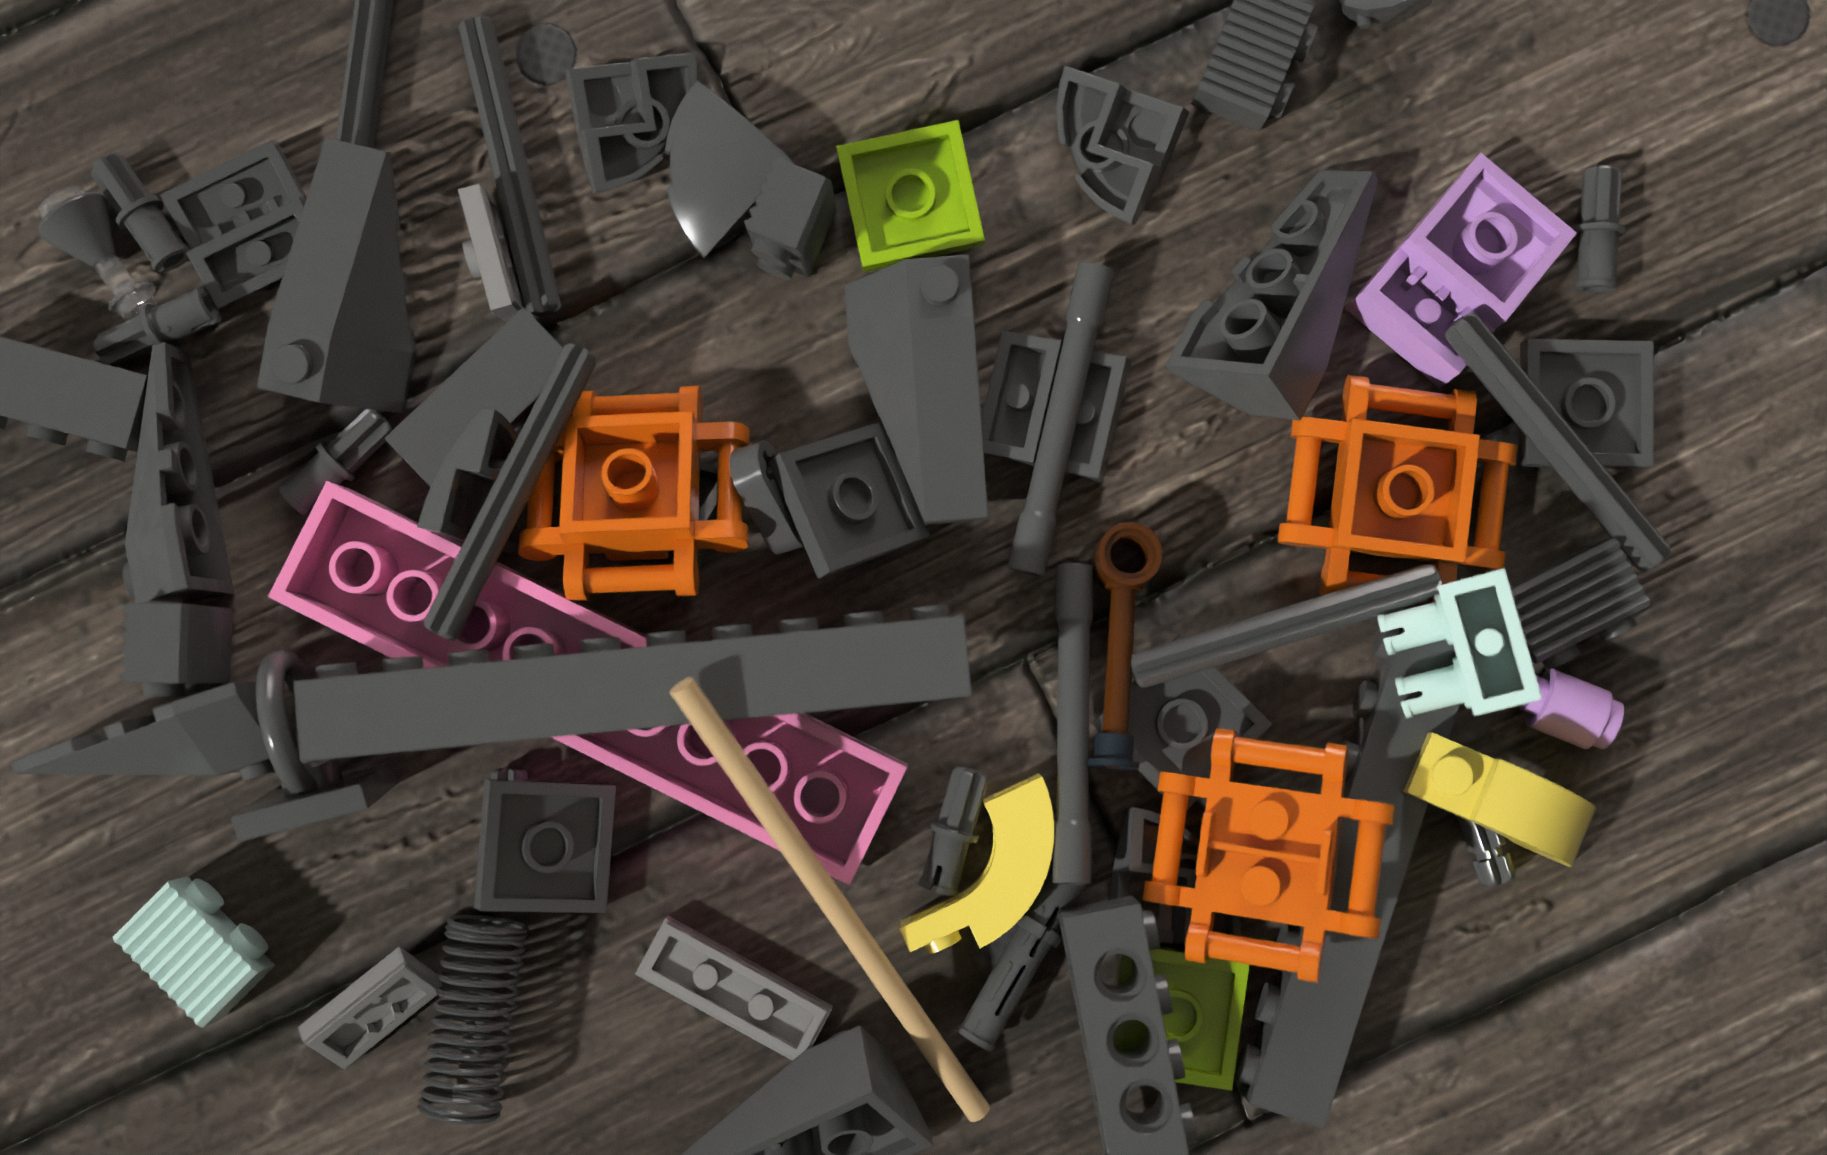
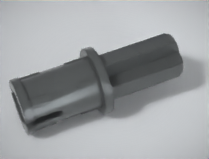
[91,153,190,273]
[1573,165,1626,293]
[93,285,222,367]
[279,409,393,517]
[918,767,989,896]

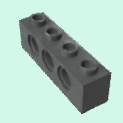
[1057,896,1198,1155]

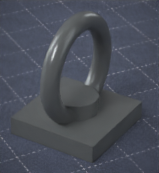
[231,650,398,842]

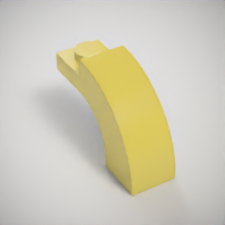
[1403,732,1596,867]
[899,773,1054,955]

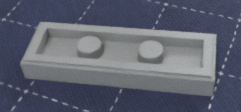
[635,916,833,1061]

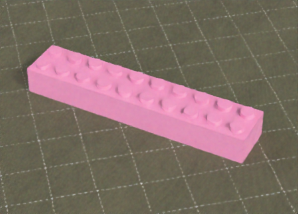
[268,481,908,885]

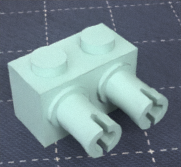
[1378,569,1542,719]

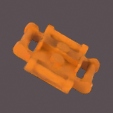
[1277,375,1518,605]
[518,385,750,601]
[1142,728,1395,983]

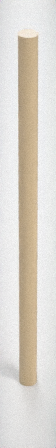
[670,677,990,1122]

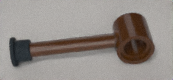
[1087,522,1162,770]

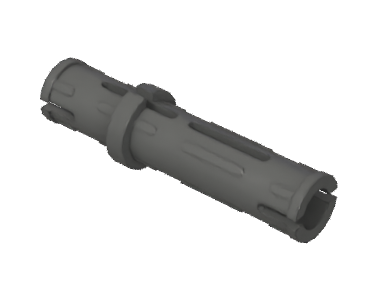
[956,864,1088,1052]

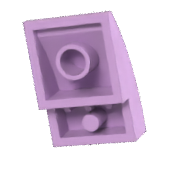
[1345,153,1577,389]

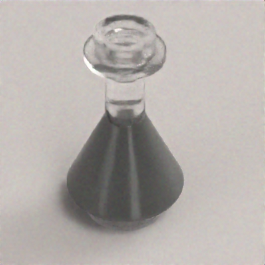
[38,186,158,321]

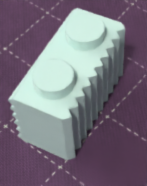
[113,876,275,1028]

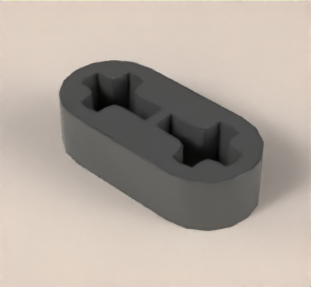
[730,441,804,554]

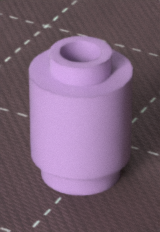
[1519,668,1624,750]

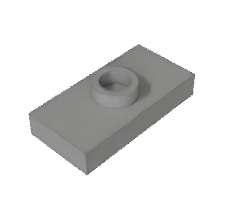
[458,184,525,322]
[298,946,442,1069]

